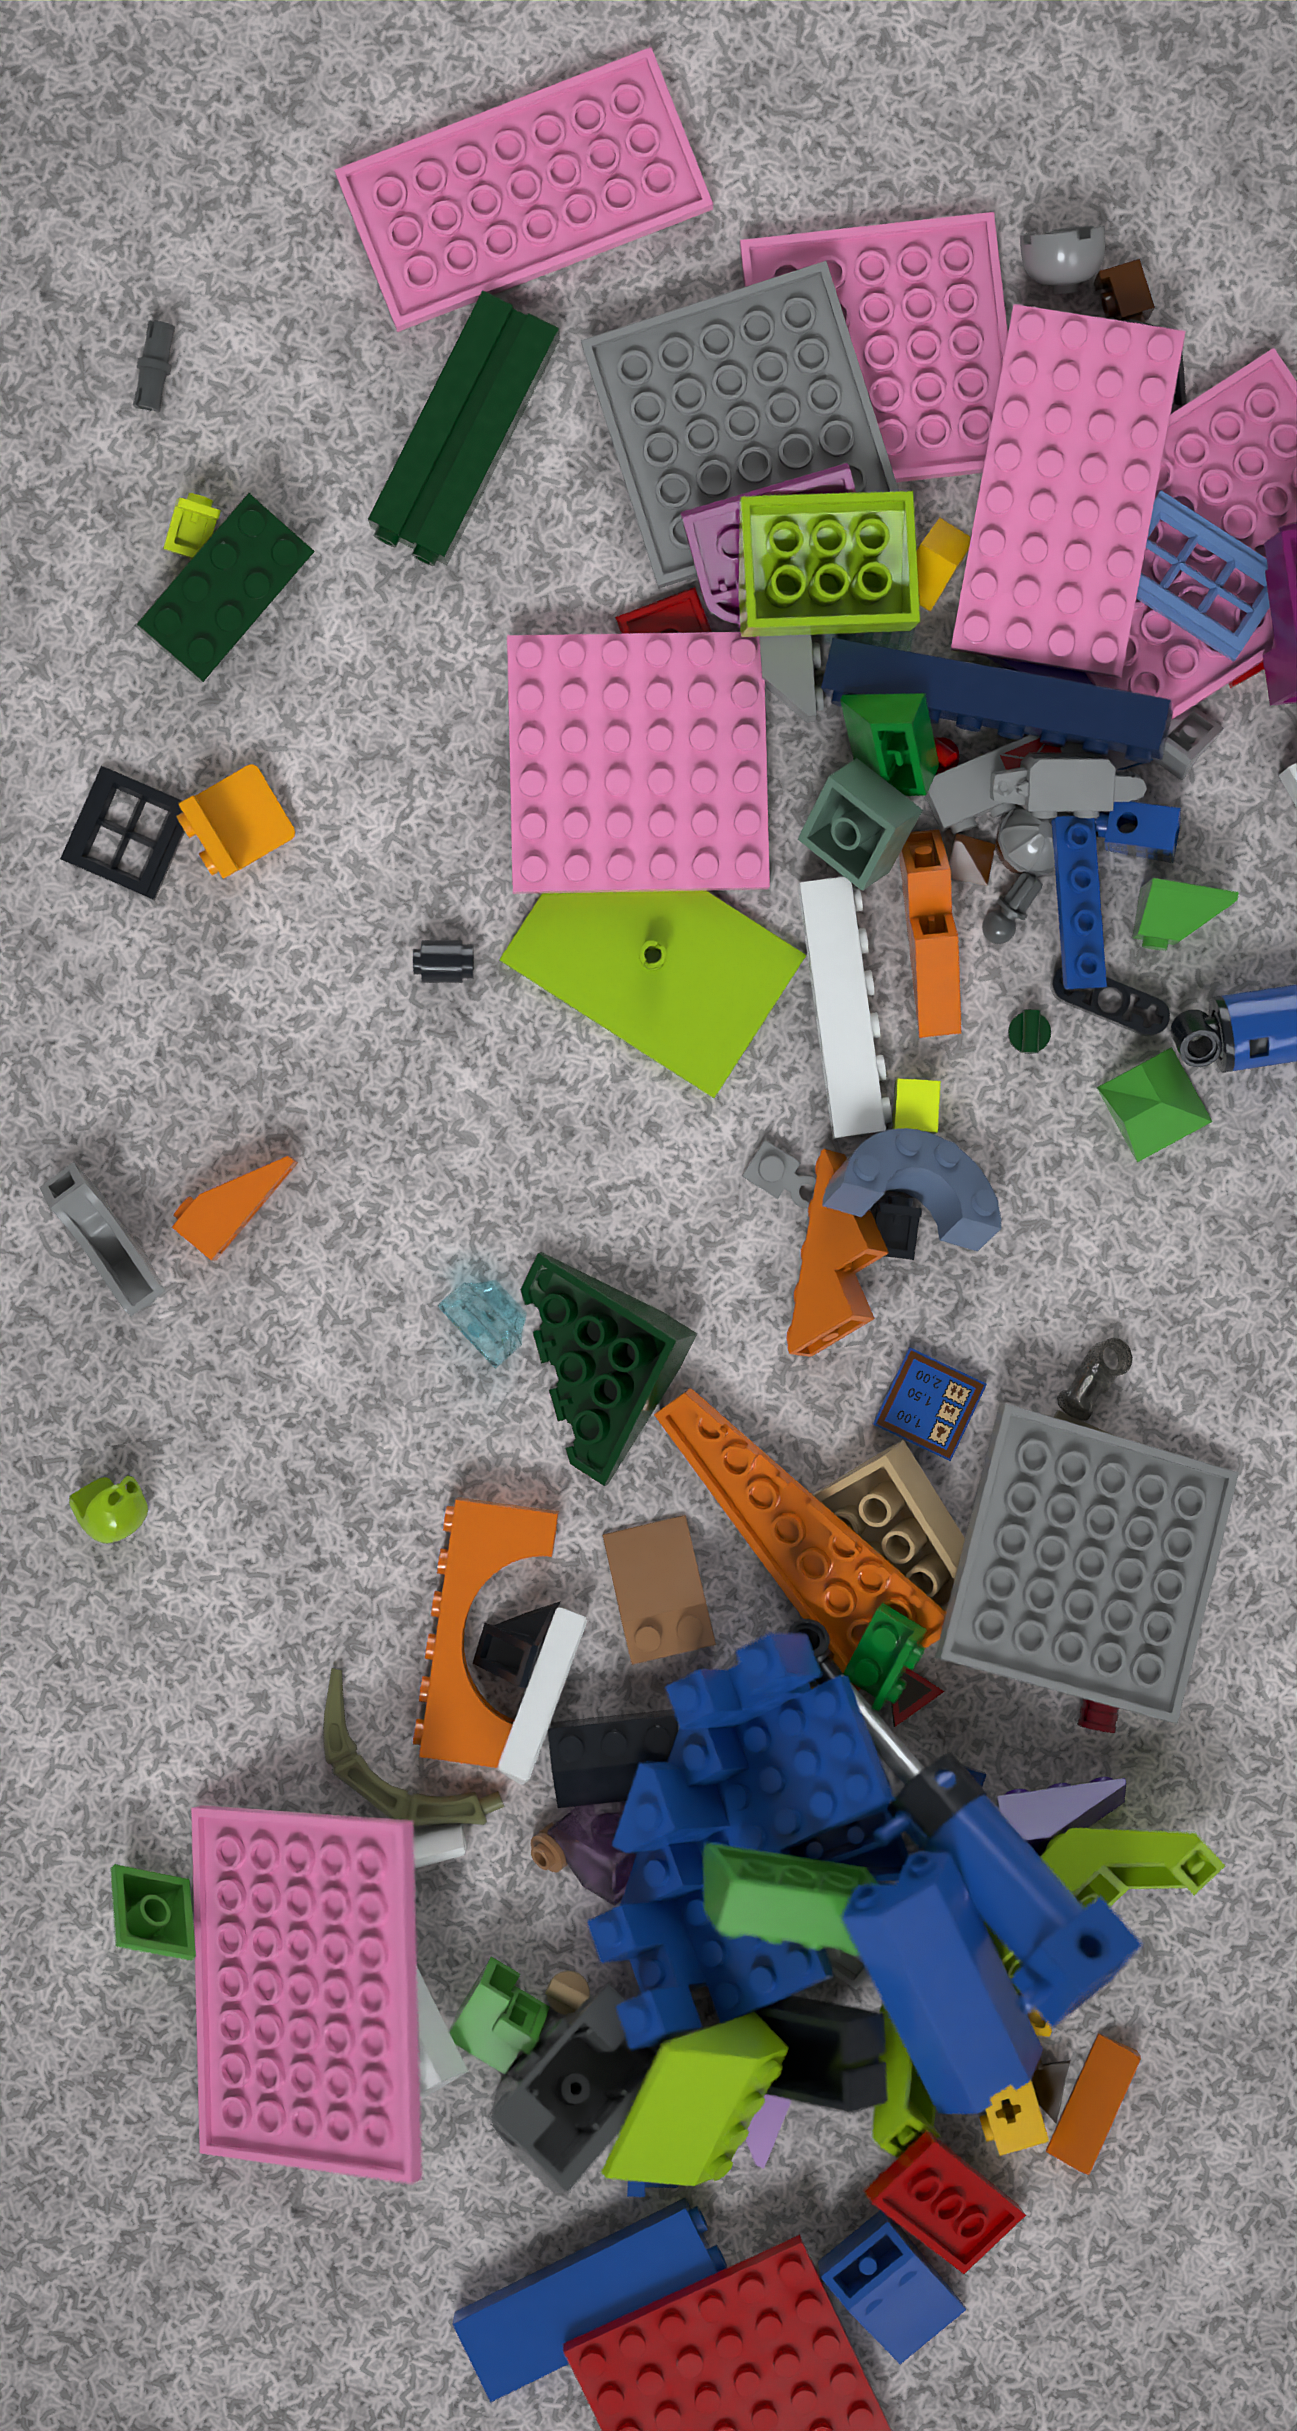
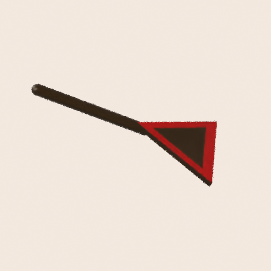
[891,1668,945,1727]

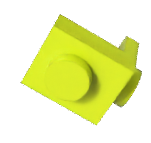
[163,493,221,558]

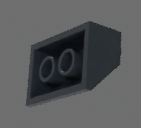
[547,1709,679,1808]

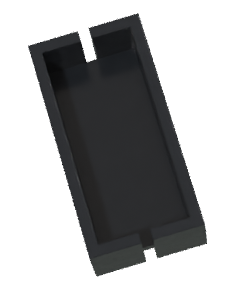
[755,1995,888,2113]

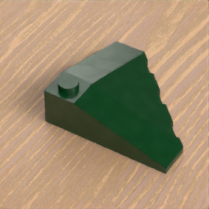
[520,1252,698,1486]

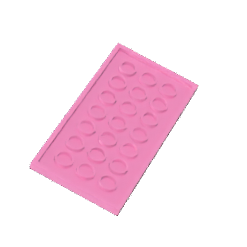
[334,47,713,332]
[951,304,1186,678]

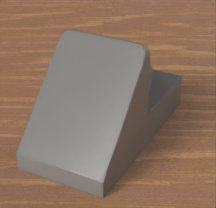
[1151,706,1224,780]

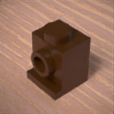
[1093,259,1155,323]

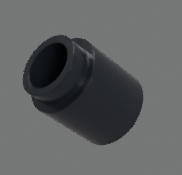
[413,940,474,983]

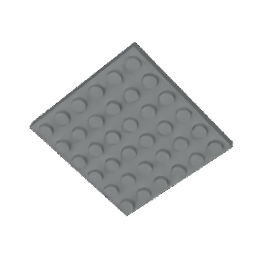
[581,261,899,589]
[935,1403,1239,1724]

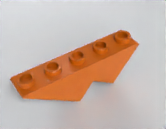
[899,829,962,1038]
[786,1149,889,1357]

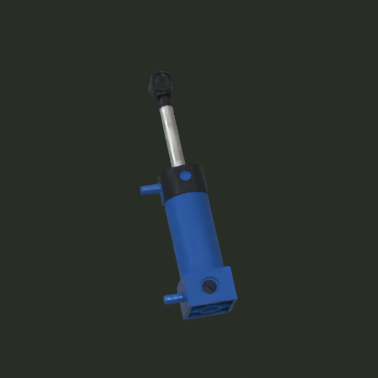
[787,1619,1143,2029]

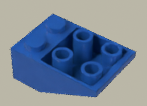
[818,2210,967,2364]

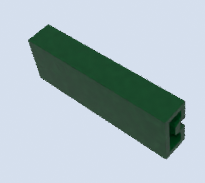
[368,290,560,566]

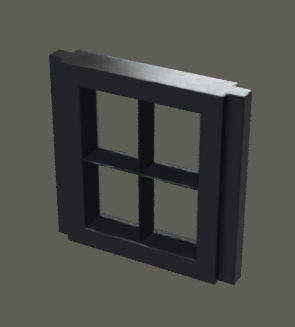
[60,766,185,901]

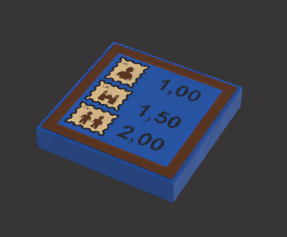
[873,1347,987,1461]

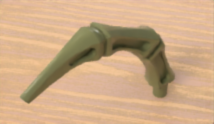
[323,1668,505,1827]

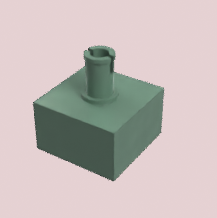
[798,758,923,891]

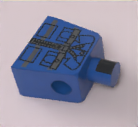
[1095,802,1181,863]

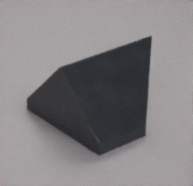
[472,1601,561,1688]

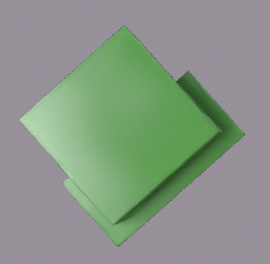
[449,1956,550,2075]

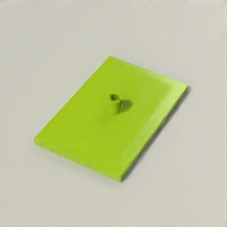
[499,891,807,1099]

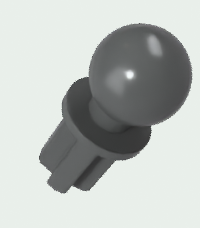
[982,872,1043,944]

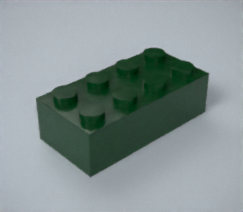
[134,493,315,683]

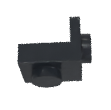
[875,1196,922,1260]

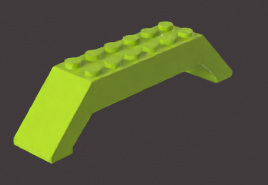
[872,1828,1226,2158]

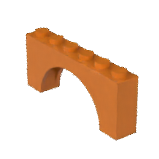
[413,1497,559,1768]

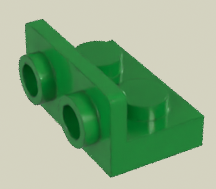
[843,1603,927,1712]

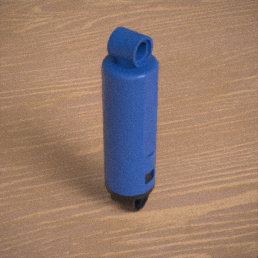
[1170,984,1297,1073]

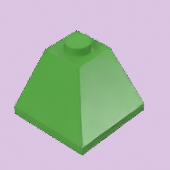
[1132,878,1239,951]

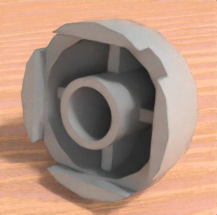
[1020,226,1106,294]

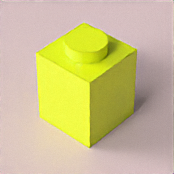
[892,1078,941,1134]

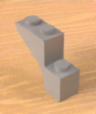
[39,1162,165,1317]

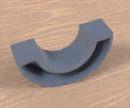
[822,1128,1001,1251]

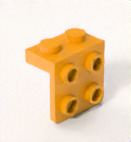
[176,764,295,879]

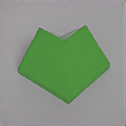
[1097,1047,1213,1162]
[110,1864,196,1961]

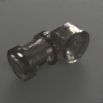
[1057,1338,1133,1421]

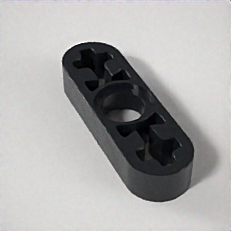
[1050,967,1170,1036]

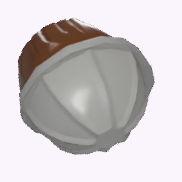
[995,806,1069,876]

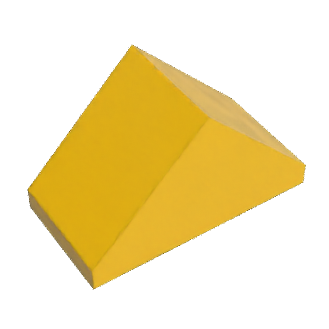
[916,518,971,612]

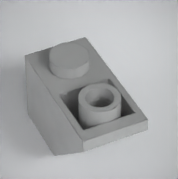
[759,635,824,723]

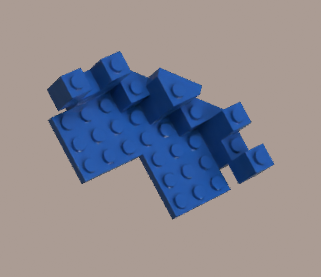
[587,1633,895,2049]

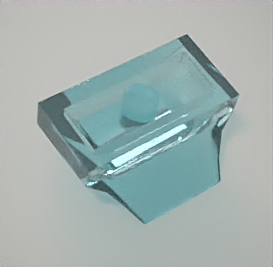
[437,1280,527,1369]

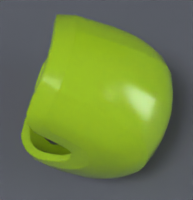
[69,1475,148,1543]

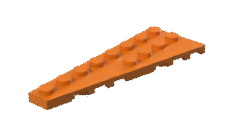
[654,1388,946,1691]

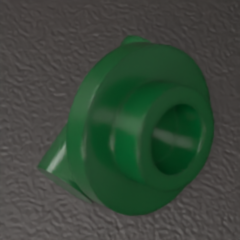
[1008,1009,1051,1054]

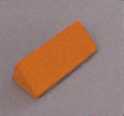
[1046,2033,1141,2175]

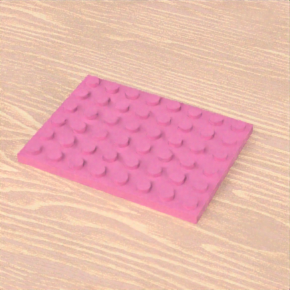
[1086,348,1297,720]
[191,1805,422,2184]

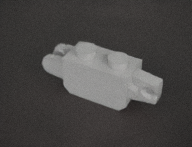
[990,752,1148,819]

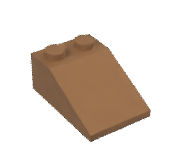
[602,1515,716,1665]

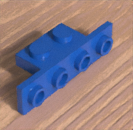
[1052,816,1107,989]

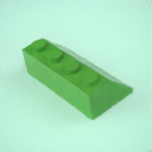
[703,1842,879,1956]

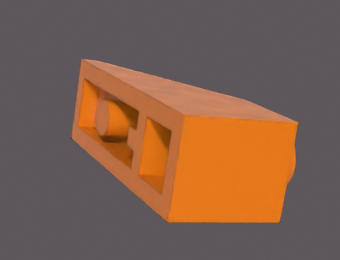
[172,1156,298,1261]

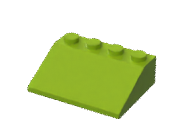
[739,491,920,637]
[601,2012,788,2186]

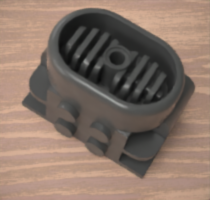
[489,1984,663,2193]

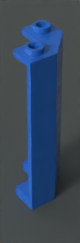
[841,1851,1043,2114]

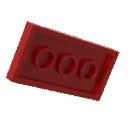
[864,2130,1026,2274]

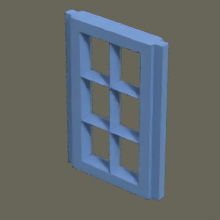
[1136,490,1270,662]

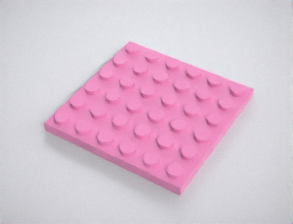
[740,212,1008,483]
[507,632,770,894]

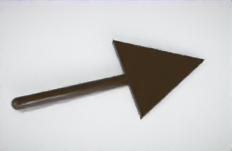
[1017,1993,1070,2124]

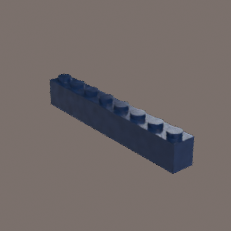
[821,638,1174,763]

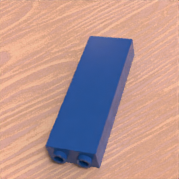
[452,2197,728,2403]

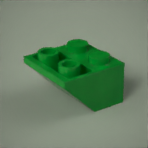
[840,694,939,796]

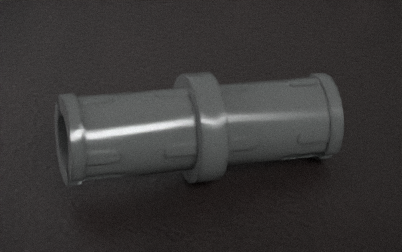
[133,320,175,412]

